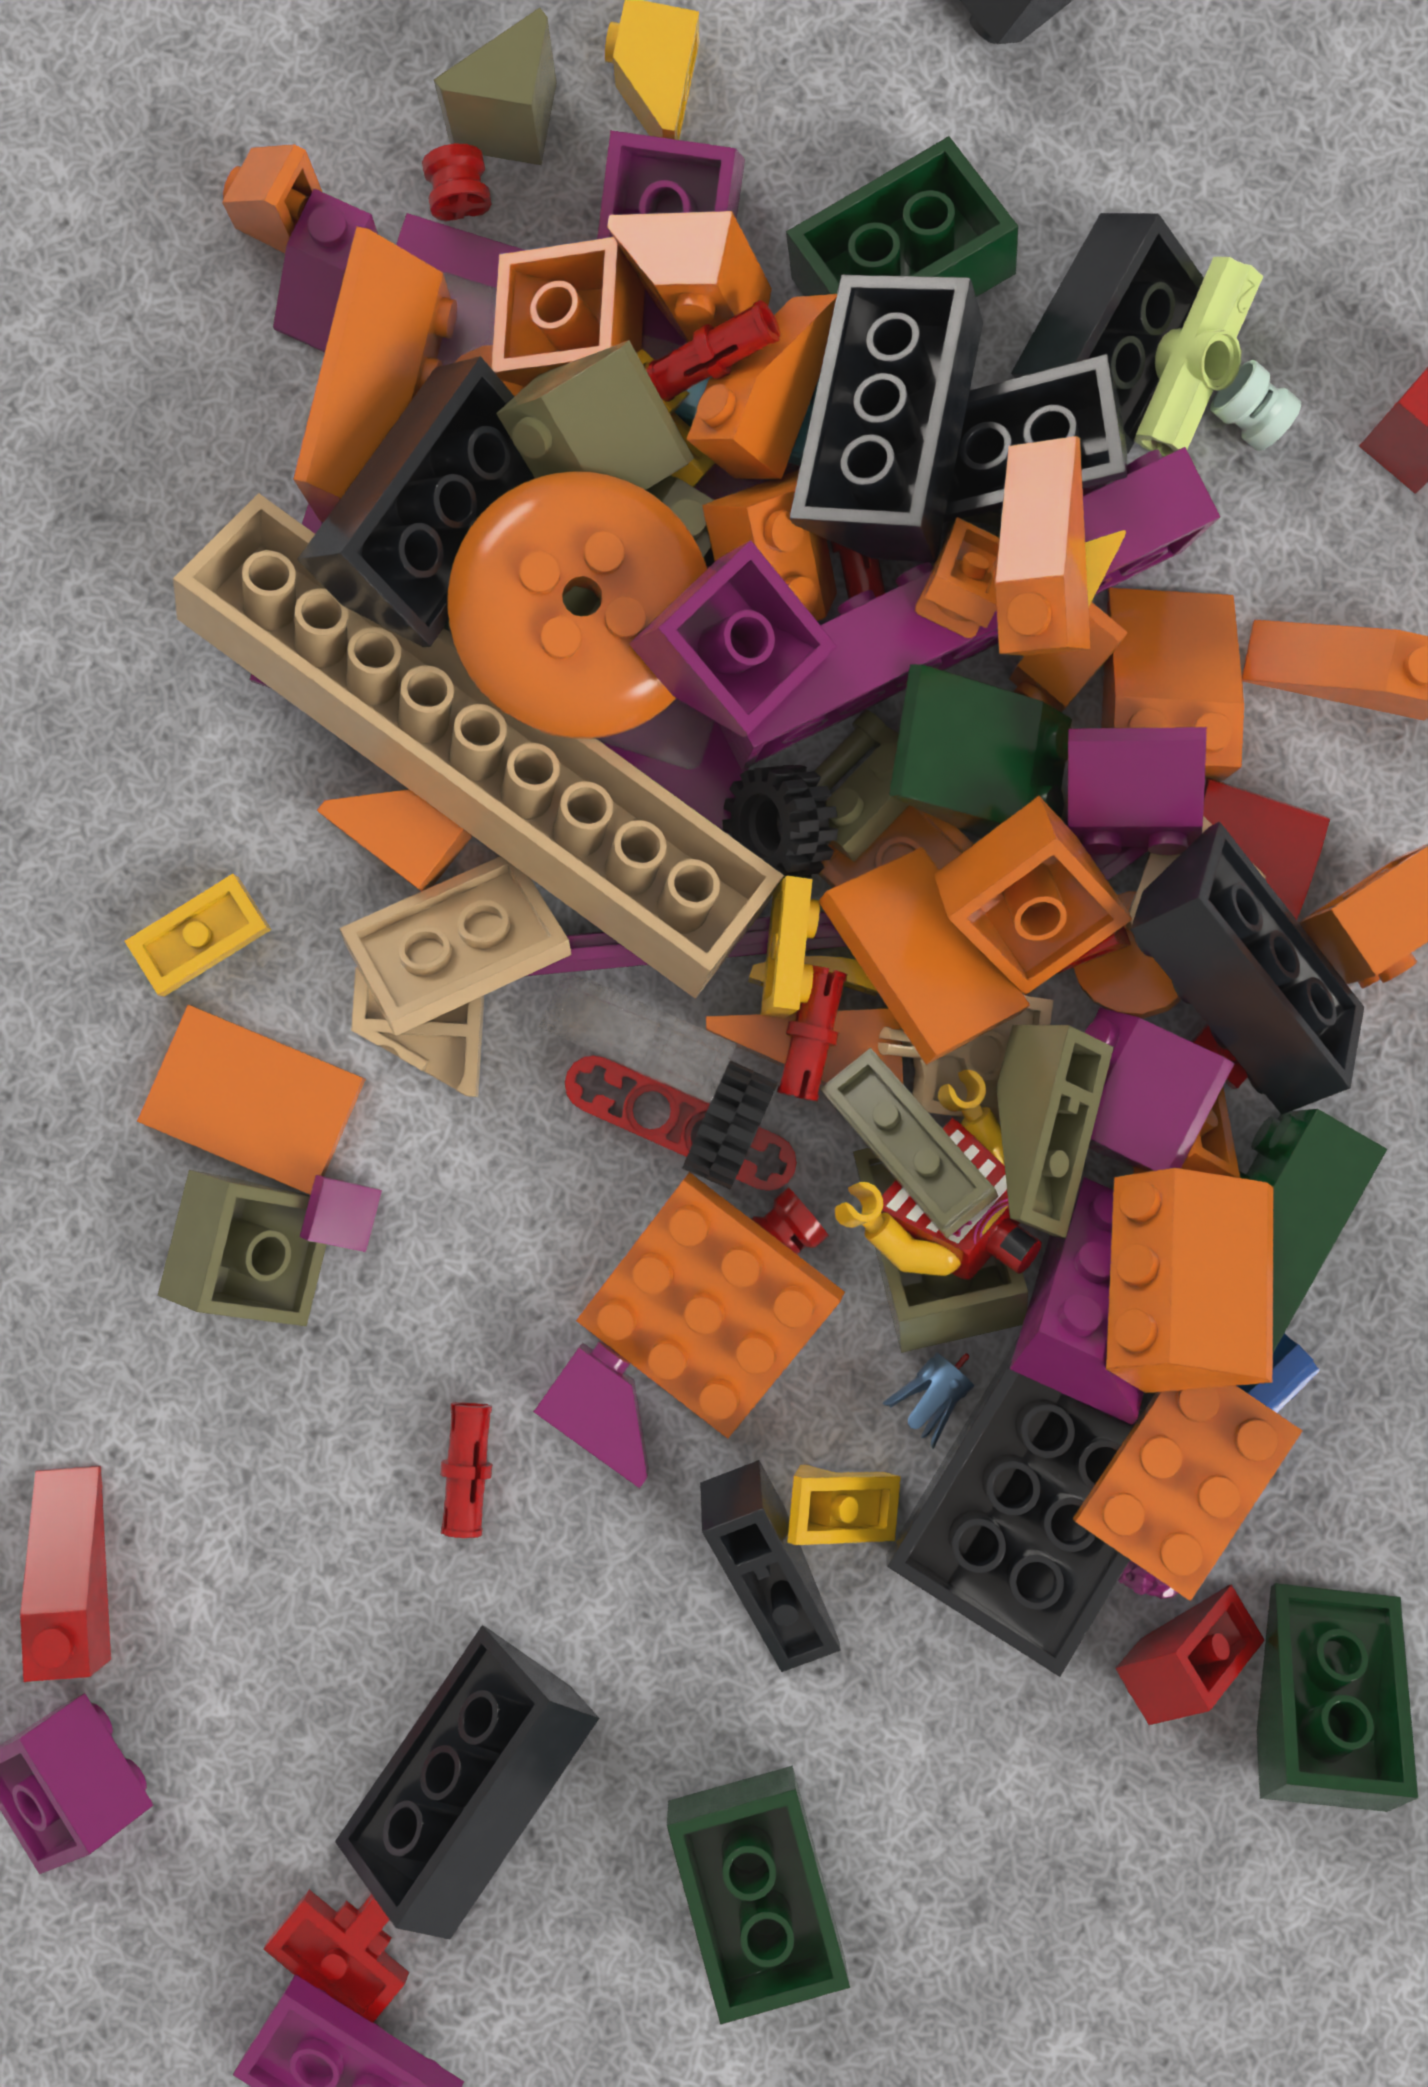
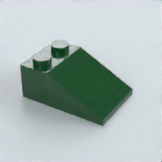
[889,664,1072,839]
[1256,1583,1418,1812]

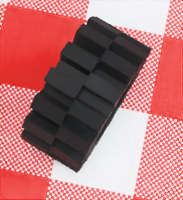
[722,765,838,881]
[682,1060,778,1190]

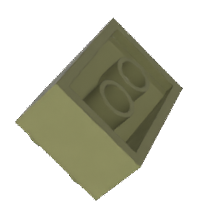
[853,1148,1028,1353]

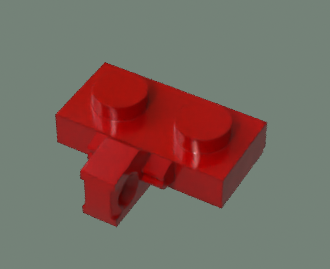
[263,1889,409,2023]

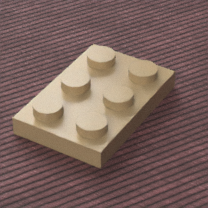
[339,856,572,1036]

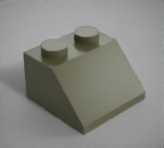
[496,340,694,490]
[157,1170,327,1327]

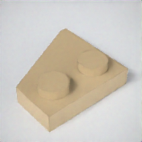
[351,967,484,1097]

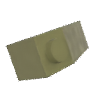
[996,1025,1113,1238]

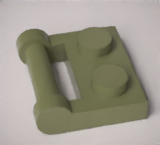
[814,709,909,862]

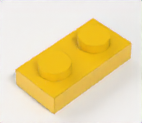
[124,874,272,997]
[760,876,820,1018]

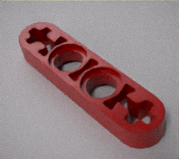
[565,1055,797,1191]

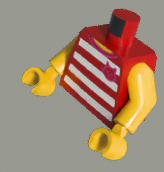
[835,1070,1042,1279]

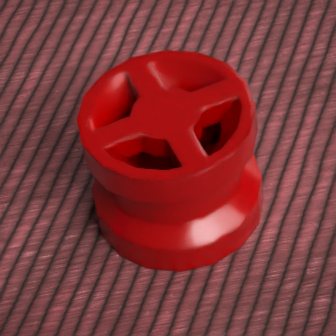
[422,143,492,222]

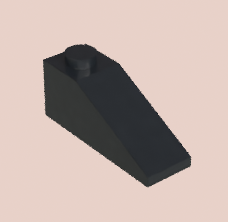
[700,1460,841,1672]

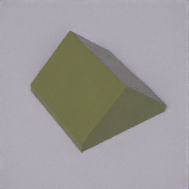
[433,8,557,165]

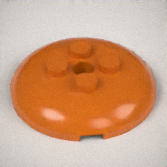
[448,471,707,739]

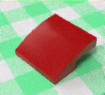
[1203,777,1330,920]

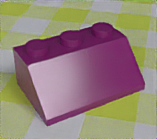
[1009,1177,1144,1425]

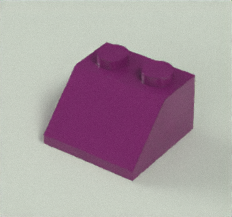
[597,130,745,239]
[629,540,837,737]
[1068,727,1207,855]
[1084,1007,1234,1172]
[0,1693,154,1875]

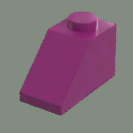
[273,189,379,352]
[533,1341,649,1489]

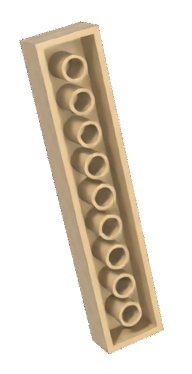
[173,493,784,999]

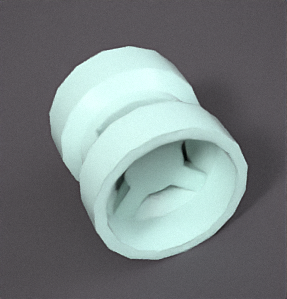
[1210,360,1301,451]

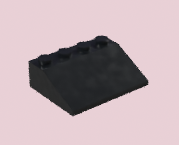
[886,1336,1143,1677]

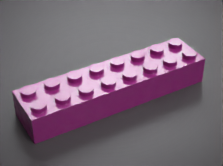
[717,447,1221,771]

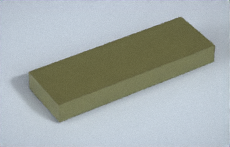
[820,1048,999,1239]

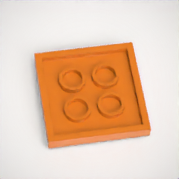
[576,1172,845,1439]

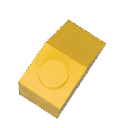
[605,0,699,140]

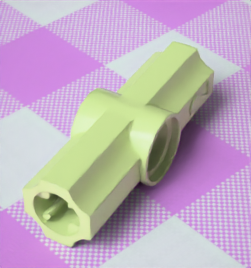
[1134,257,1263,457]

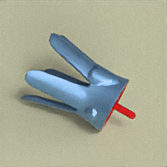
[882,1352,975,1449]

